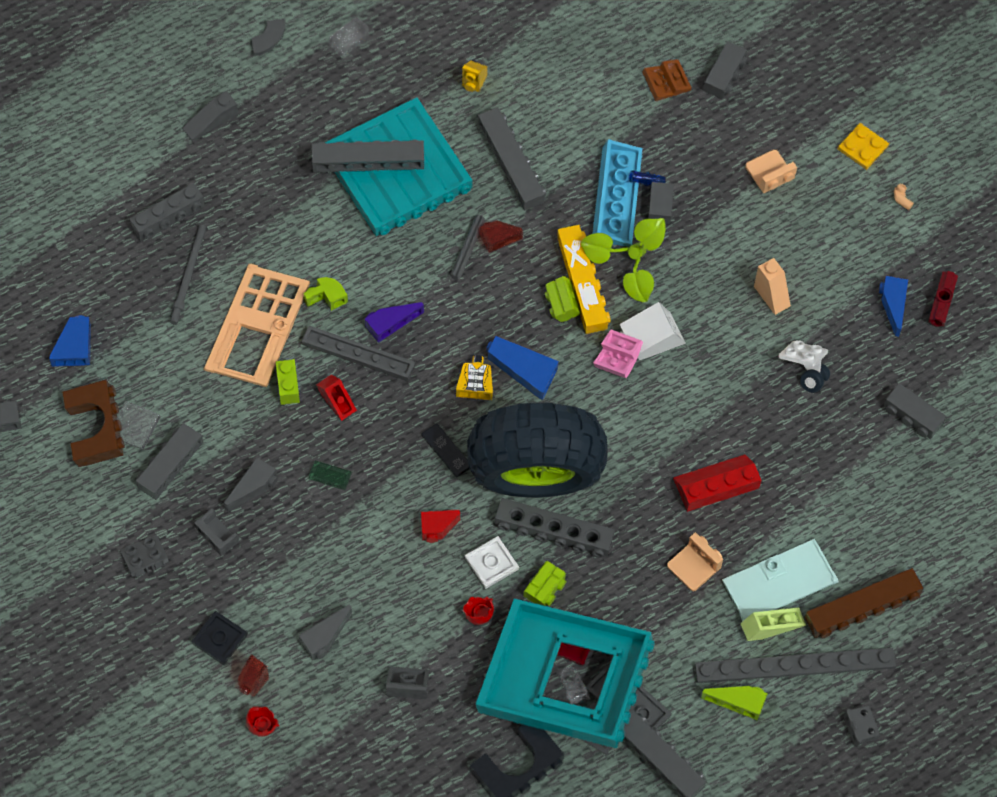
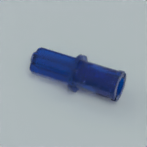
[629,170,666,186]

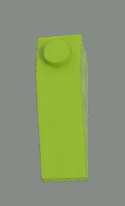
[701,686,768,721]

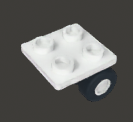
[779,340,830,393]

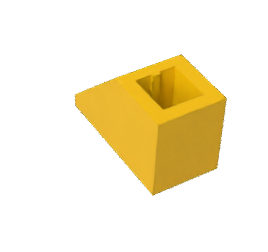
[462,61,487,92]

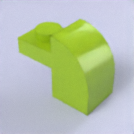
[303,277,348,311]

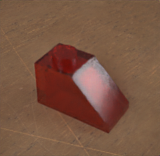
[480,220,523,253]
[237,654,269,697]

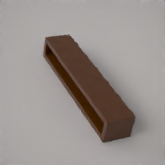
[805,568,923,639]

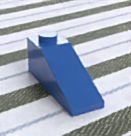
[879,276,908,337]

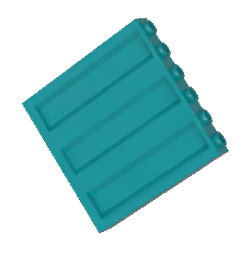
[325,97,472,236]

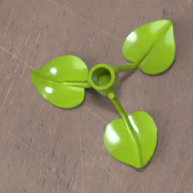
[581,218,666,302]

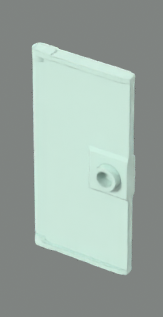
[722,539,838,622]

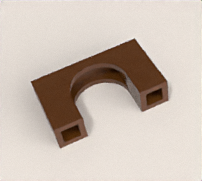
[62,380,125,467]

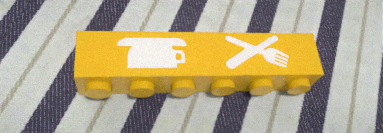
[557,225,611,334]

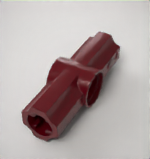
[928,271,958,327]

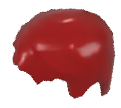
[463,596,494,626]
[246,707,279,737]

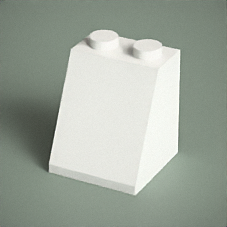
[620,302,686,360]

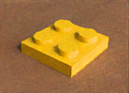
[838,123,889,170]

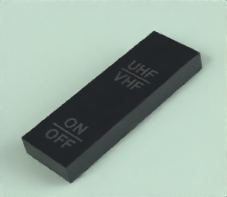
[422,423,470,478]

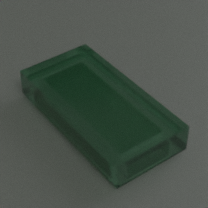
[308,460,352,490]

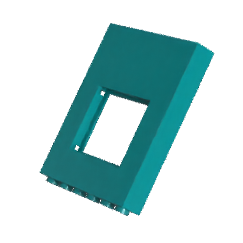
[476,598,655,749]

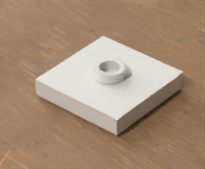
[465,536,519,589]

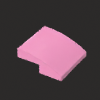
[593,330,643,378]

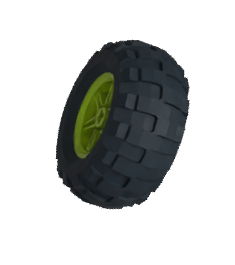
[467,403,608,498]

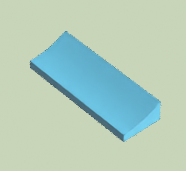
[593,139,643,247]

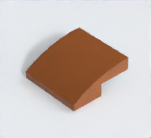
[642,59,692,101]

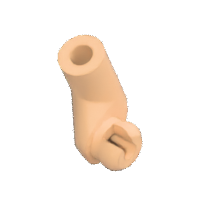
[894,184,914,210]

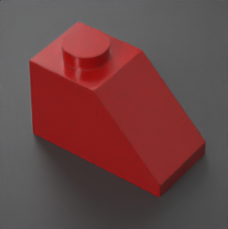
[316,375,357,421]
[421,510,460,543]

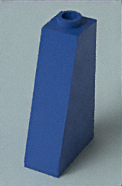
[486,336,559,400]

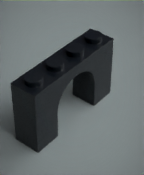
[470,725,564,797]

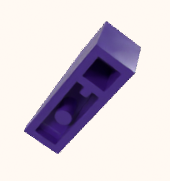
[365,302,424,343]

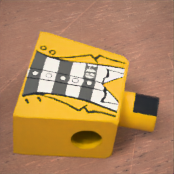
[456,355,493,400]

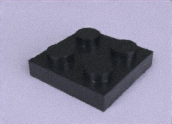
[191,611,248,665]

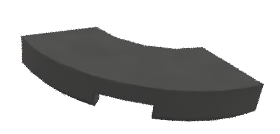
[252,19,285,56]

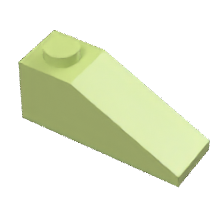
[741,608,806,641]

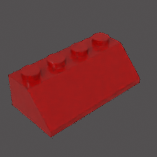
[673,454,761,512]

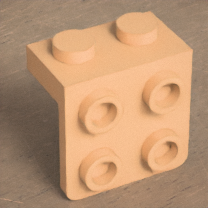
[746,150,797,194]
[667,532,723,591]

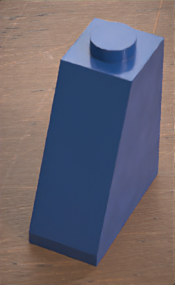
[50,315,91,367]

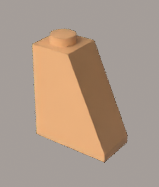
[754,258,791,315]

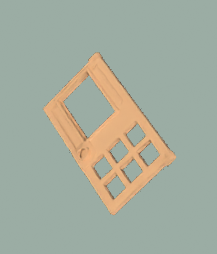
[203,264,310,387]

